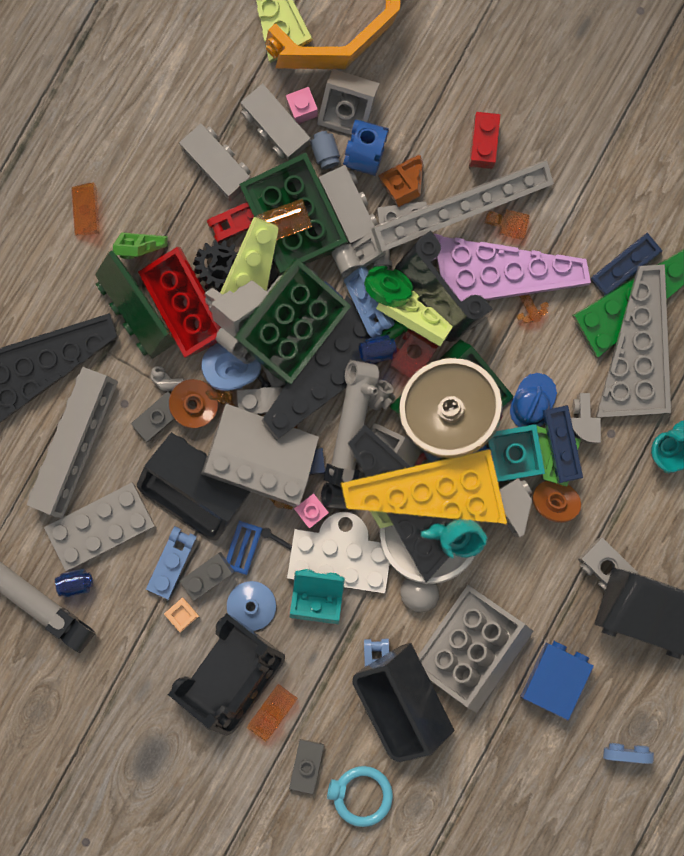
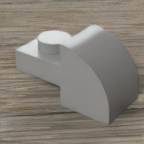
[237,387,283,415]
[571,393,601,444]

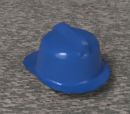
[510,373,557,427]

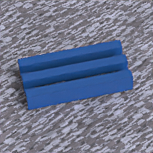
[226,520,263,575]

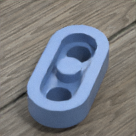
[603,743,654,764]

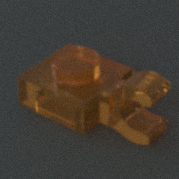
[485,209,530,240]

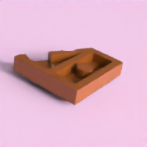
[378,154,423,207]

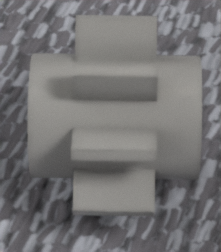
[368,380,396,410]

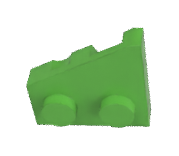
[113,232,168,259]

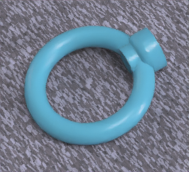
[327,766,393,827]

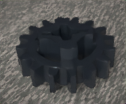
[193,240,238,291]

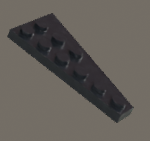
[0,313,118,423]

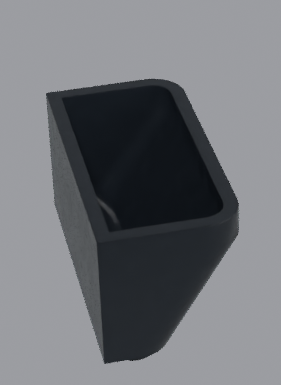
[137,432,251,541]
[352,643,455,762]

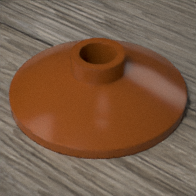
[169,379,218,428]
[532,481,581,523]

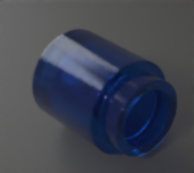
[358,335,397,363]
[55,568,93,598]

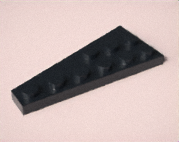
[262,295,393,440]
[347,425,463,583]

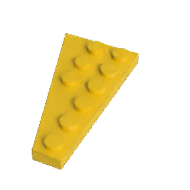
[341,449,507,524]

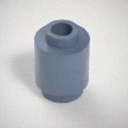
[310,131,340,170]

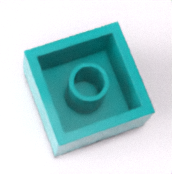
[486,424,545,482]

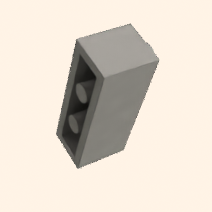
[240,83,311,161]
[179,123,251,201]
[319,165,378,244]

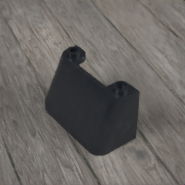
[395,230,493,342]
[594,567,684,659]
[168,613,285,736]

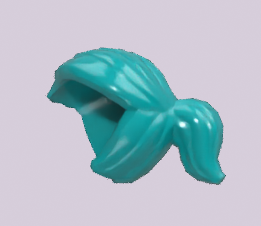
[651,420,684,474]
[421,519,487,558]

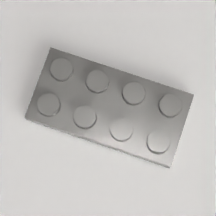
[44,482,155,571]

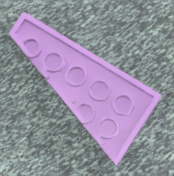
[434,234,591,302]

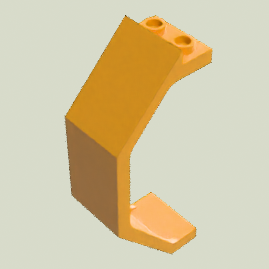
[265,0,400,69]

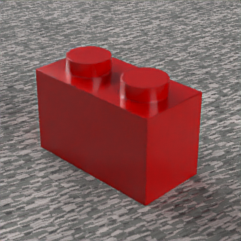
[469,112,501,169]

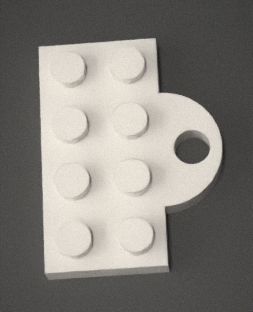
[287,512,390,593]

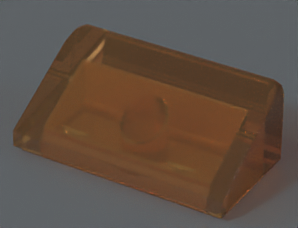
[72,183,100,236]
[256,199,312,240]

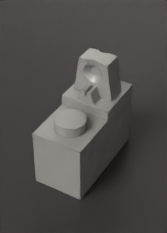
[205,280,268,337]

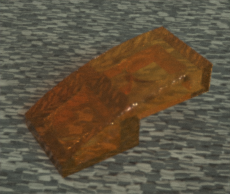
[246,684,298,742]

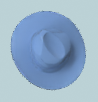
[202,343,261,391]

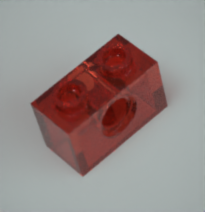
[389,329,439,380]

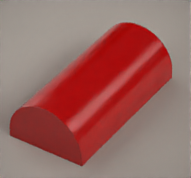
[138,247,222,358]

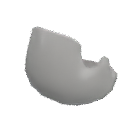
[400,578,440,613]

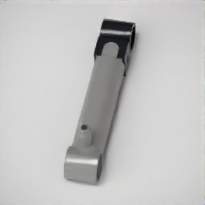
[321,361,379,510]
[0,562,96,653]

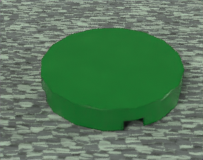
[364,266,413,307]

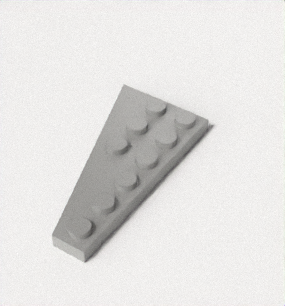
[596,264,671,417]

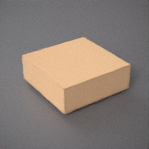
[164,597,199,632]

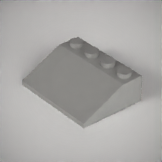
[201,404,319,507]
[418,585,534,713]

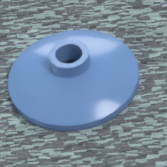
[227,581,276,631]

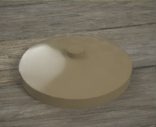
[400,358,502,458]

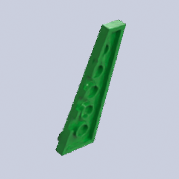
[572,249,684,357]

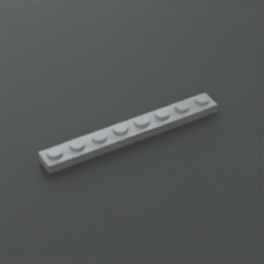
[371,161,554,252]

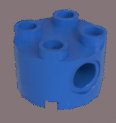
[343,119,389,176]

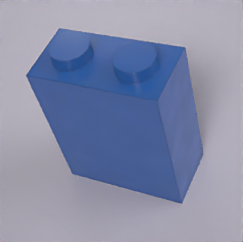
[520,641,594,720]

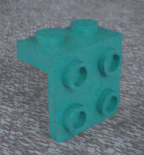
[289,569,345,625]

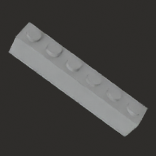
[27,367,118,519]

